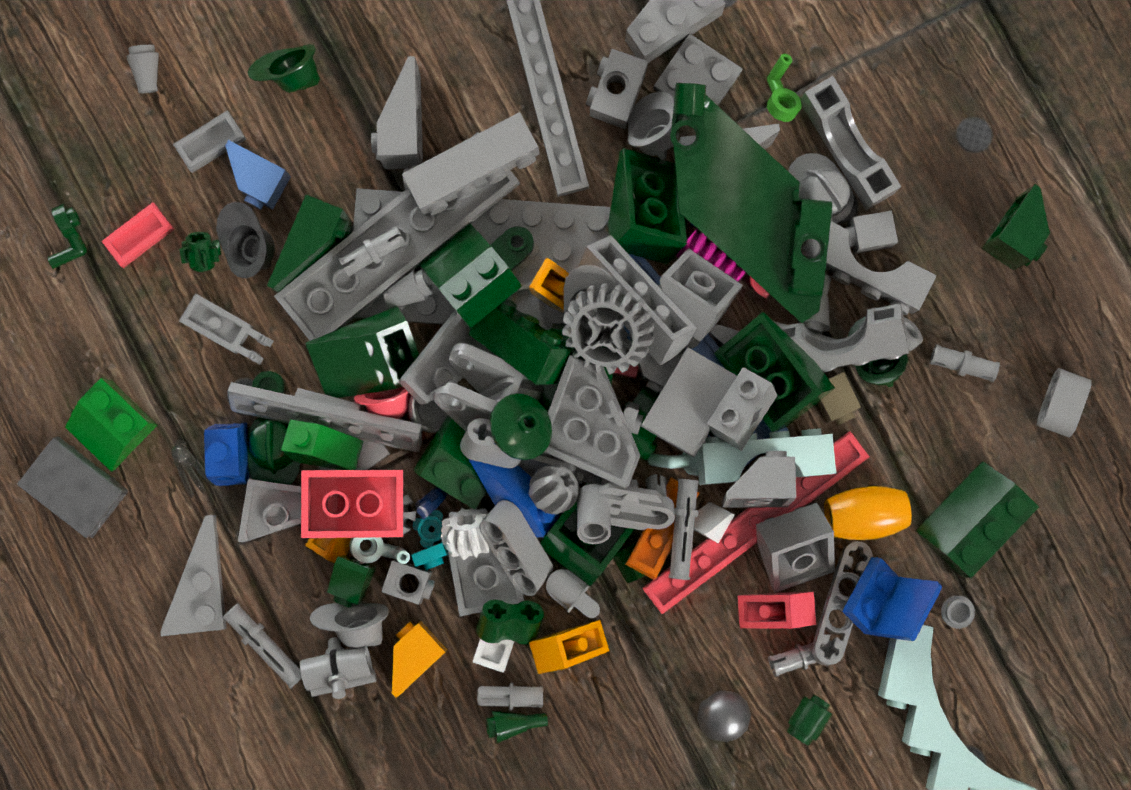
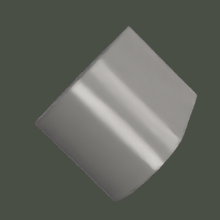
[1037,368,1092,438]
[460,418,521,468]

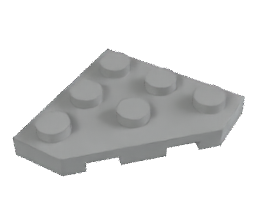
[544,354,640,488]

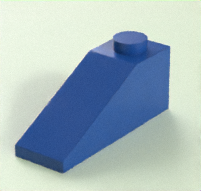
[469,443,560,538]

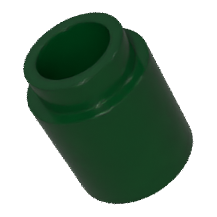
[786,694,833,746]

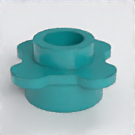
[413,510,443,548]

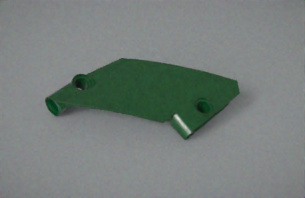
[670,83,832,323]

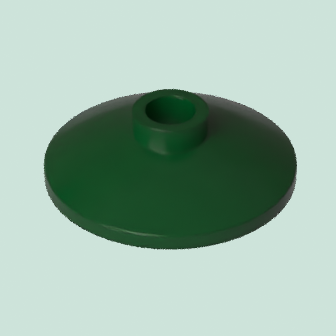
[490,394,552,460]

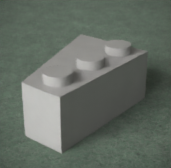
[625,0,725,63]

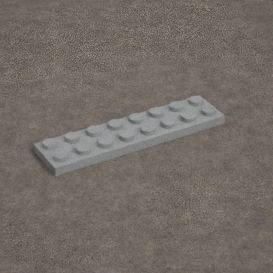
[274,132,520,341]

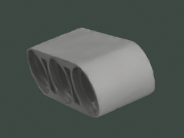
[479,500,553,596]

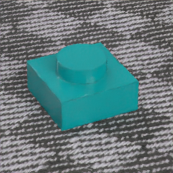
[411,543,449,570]

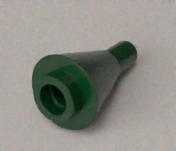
[486,711,548,744]

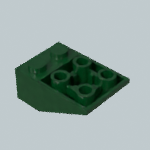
[305,306,419,398]

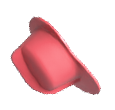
[353,386,411,419]

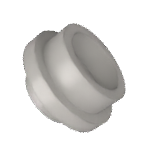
[941,595,975,629]

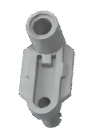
[577,474,675,544]

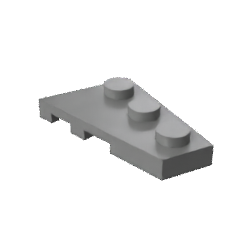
[398,310,498,404]

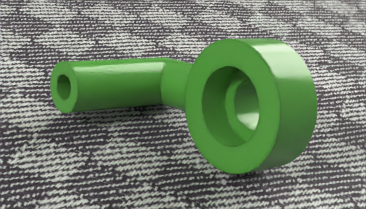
[767,54,802,122]

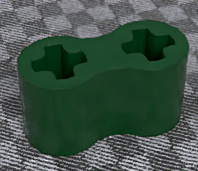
[476,599,544,645]

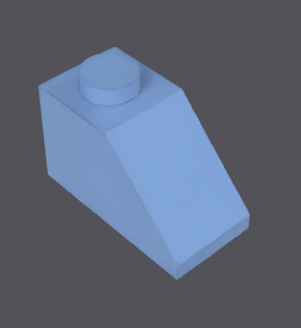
[225,140,291,210]

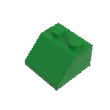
[65,378,158,472]

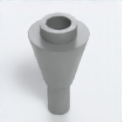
[798,275,831,335]

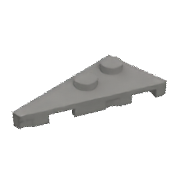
[238,479,301,542]
[160,515,227,636]

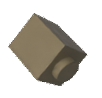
[817,372,861,425]

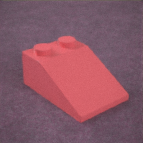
[301,470,403,538]

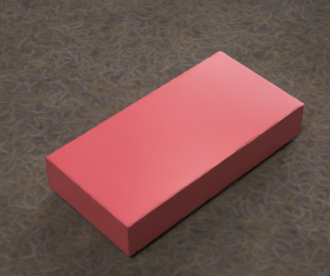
[101,202,174,268]

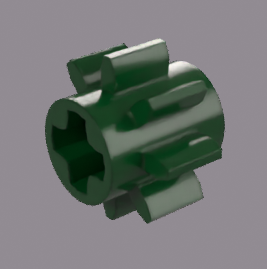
[179,232,221,272]

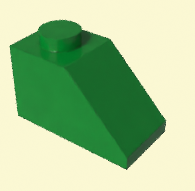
[281,419,363,470]

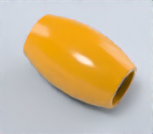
[824,486,912,540]

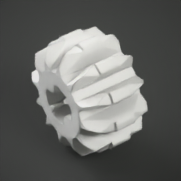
[441,507,489,560]

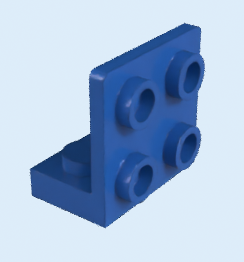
[842,557,942,641]

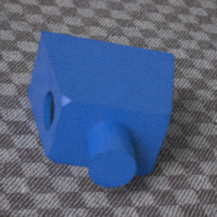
[204,423,249,486]

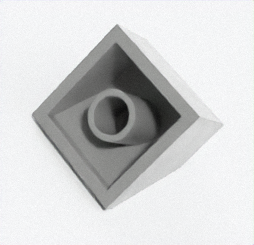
[659,248,743,342]
[756,503,835,593]

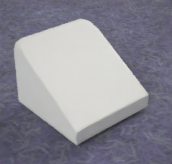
[694,502,734,543]

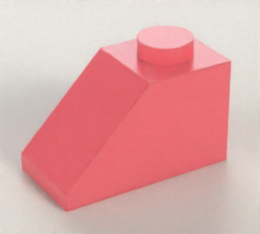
[737,592,816,629]

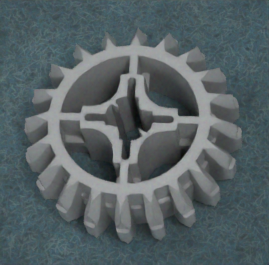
[562,282,655,375]

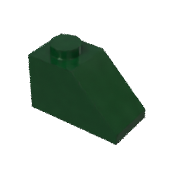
[327,555,377,608]

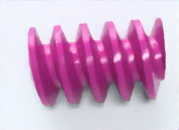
[676,228,746,282]

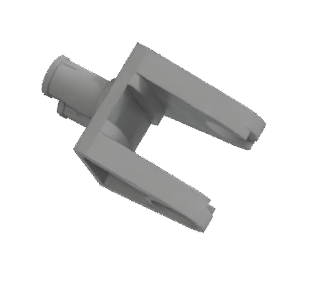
[434,344,529,431]

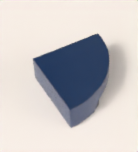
[415,486,447,520]

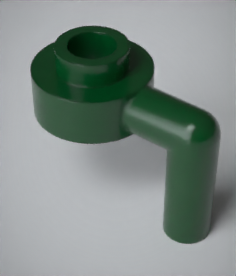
[47,203,87,269]

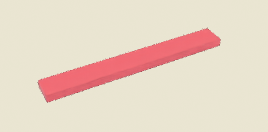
[642,431,870,614]

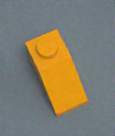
[529,258,569,313]
[529,620,609,674]
[392,621,448,698]

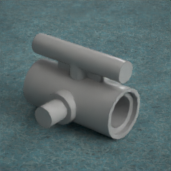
[300,637,377,699]

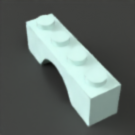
[696,429,836,485]

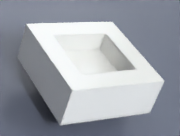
[473,639,514,673]

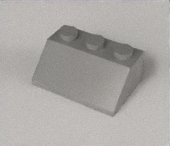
[722,451,796,508]

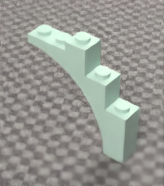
[878,624,1037,790]

